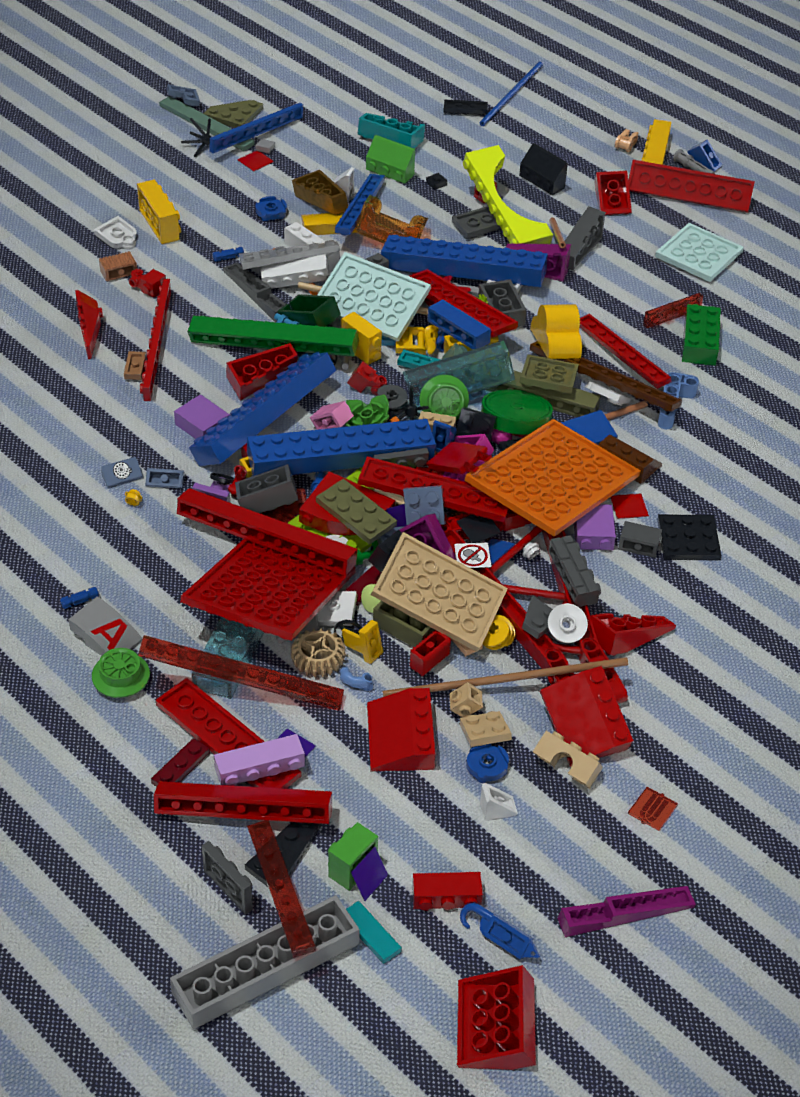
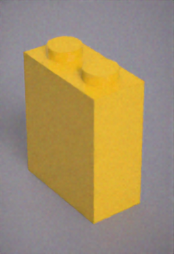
[341,312,382,365]

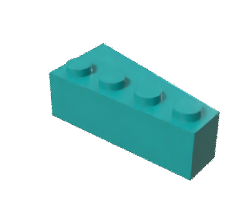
[357,113,425,148]

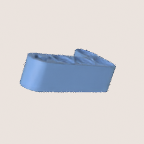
[658,372,699,430]

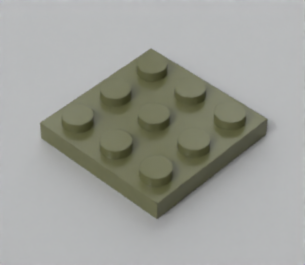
[520,354,579,394]

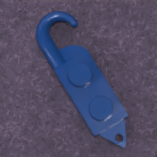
[460,903,540,959]

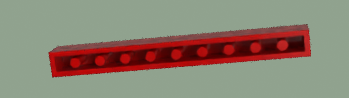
[177,488,358,576]

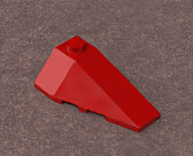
[75,290,103,359]
[590,613,676,656]

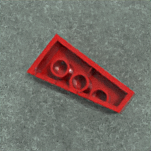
[226,343,298,401]

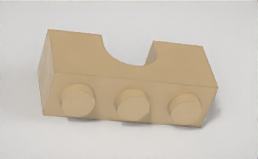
[533,731,603,789]

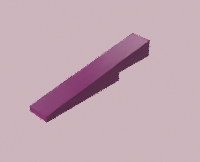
[557,886,696,937]

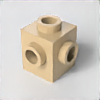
[450,682,483,717]

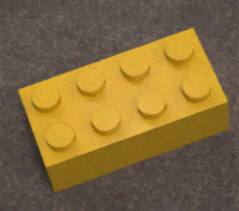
[137,179,181,244]

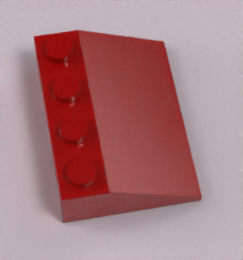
[540,666,633,767]
[367,688,435,772]
[457,965,536,1070]

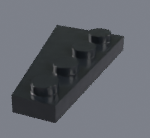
[245,822,322,895]

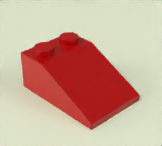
[594,171,632,215]

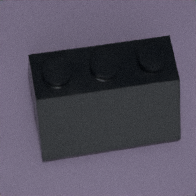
[519,143,568,196]

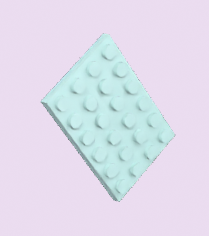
[317,252,431,342]

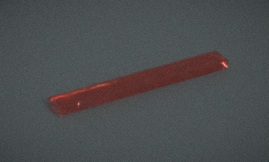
[247,820,316,958]

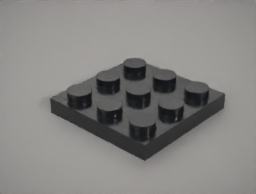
[657,514,722,561]

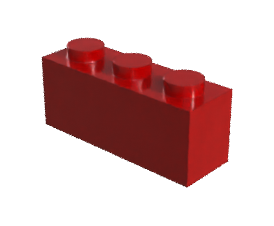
[412,872,483,910]

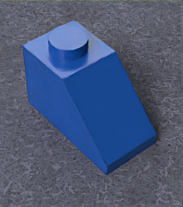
[687,139,722,172]
[432,420,456,452]

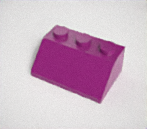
[399,513,457,561]

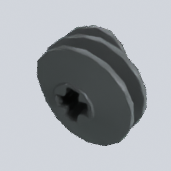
[377,384,408,414]

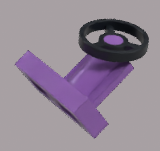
[192,473,235,502]

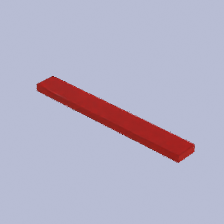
[580,313,671,389]

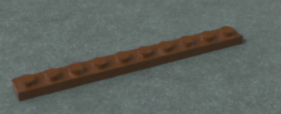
[530,341,682,412]

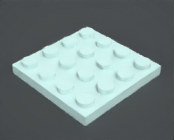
[655,223,744,282]

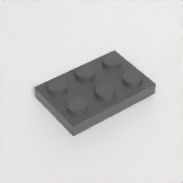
[452,206,501,238]
[202,841,253,915]

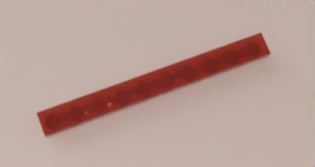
[138,635,344,711]

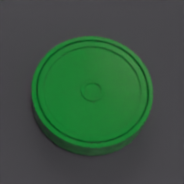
[481,390,553,434]

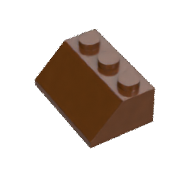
[599,434,662,484]

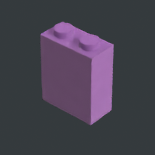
[174,394,230,439]
[573,504,616,550]

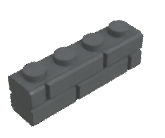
[549,535,601,607]

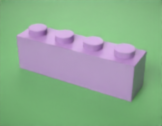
[214,734,305,786]

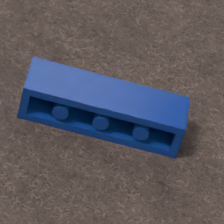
[428,299,491,351]

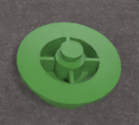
[419,375,469,420]
[92,648,150,698]

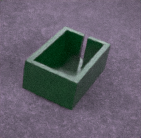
[277,294,341,327]

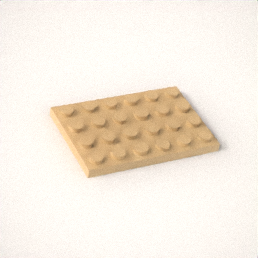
[370,532,508,652]

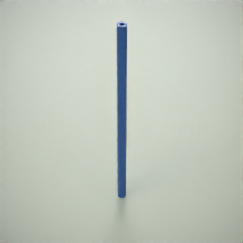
[479,61,543,126]

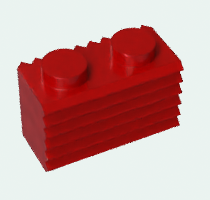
[410,630,451,676]

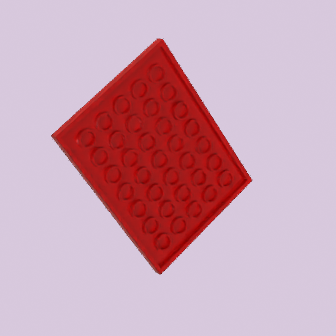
[180,539,356,641]

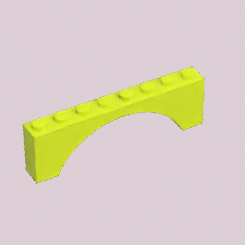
[463,145,553,244]

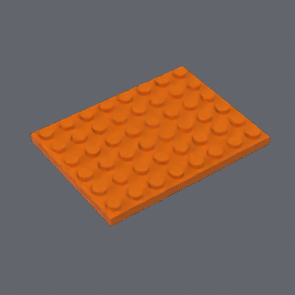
[465,419,641,537]

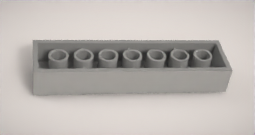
[170,895,360,1030]

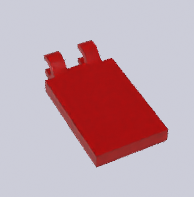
[426,441,492,475]

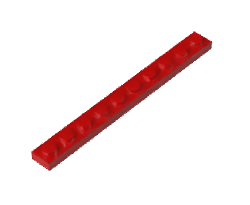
[140,279,171,401]

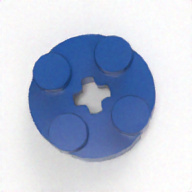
[255,196,287,221]
[466,744,509,783]

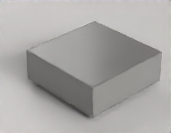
[255,139,275,153]

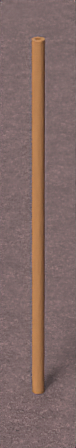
[383,657,628,697]

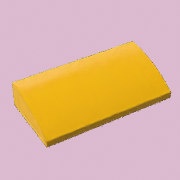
[301,212,368,235]

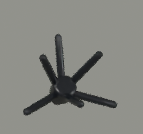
[181,118,212,157]
[397,385,429,421]

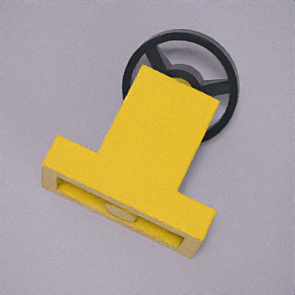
[334,620,383,664]

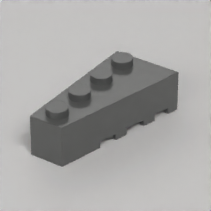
[565,206,606,270]

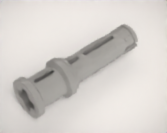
[673,149,715,174]

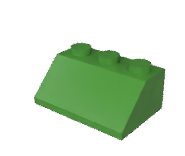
[366,135,415,184]

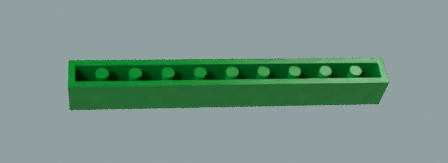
[187,316,359,357]

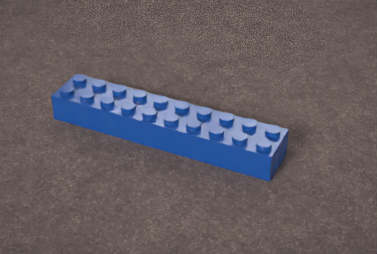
[381,235,548,287]
[189,352,337,466]
[247,419,436,476]

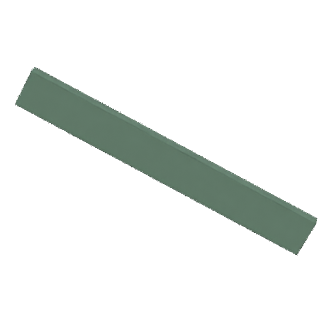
[159,96,254,151]

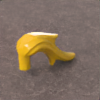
[424,325,439,355]

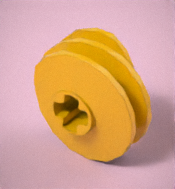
[483,615,516,650]

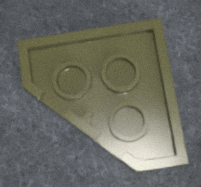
[203,100,263,128]

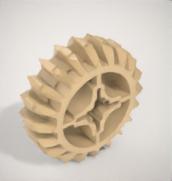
[291,628,345,677]

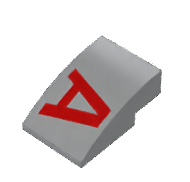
[68,597,143,656]

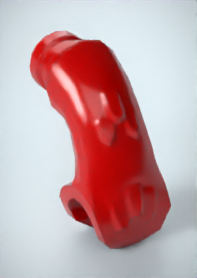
[228,465,247,497]

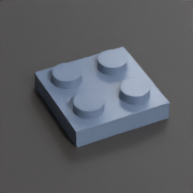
[403,485,445,525]

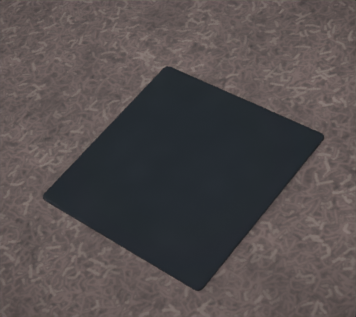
[456,514,501,543]

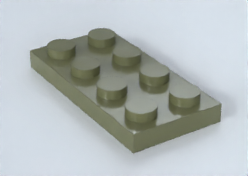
[316,478,397,545]

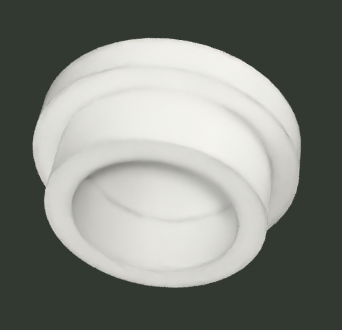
[522,542,540,560]

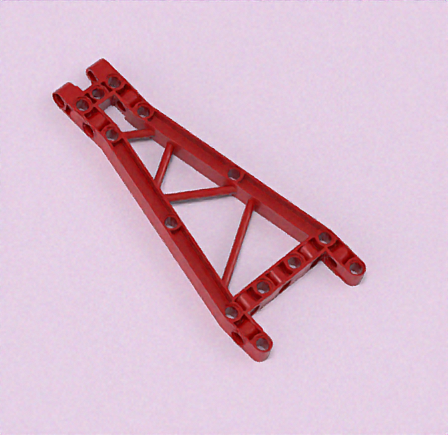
[441,509,628,704]

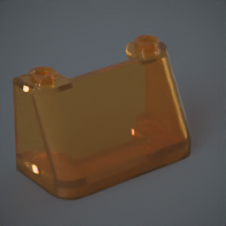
[356,195,429,244]

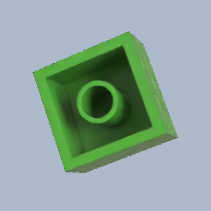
[328,822,378,891]

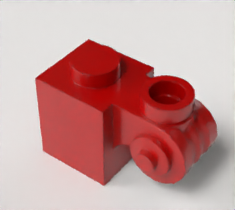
[128,269,166,298]
[347,361,387,396]

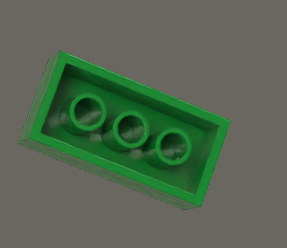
[682,304,721,366]

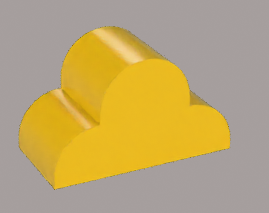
[530,304,582,359]

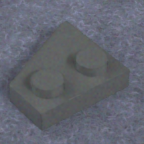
[522,596,553,639]

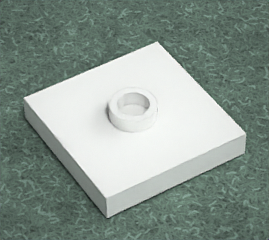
[317,591,357,626]

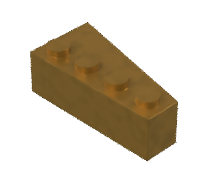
[292,169,348,215]

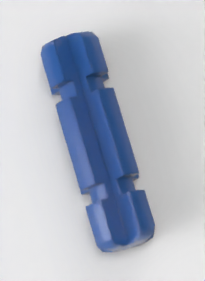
[212,247,244,262]
[60,587,99,609]

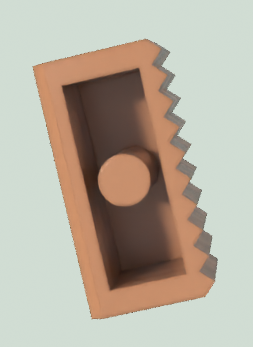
[99,251,137,281]

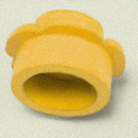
[125,489,143,506]

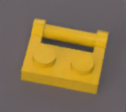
[395,327,426,355]

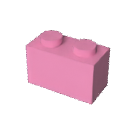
[309,401,354,430]

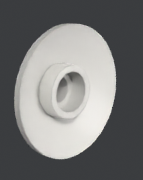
[548,603,588,643]

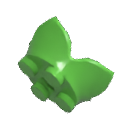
[345,394,389,427]

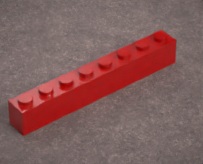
[153,781,332,824]

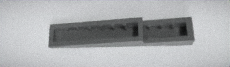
[223,262,286,323]

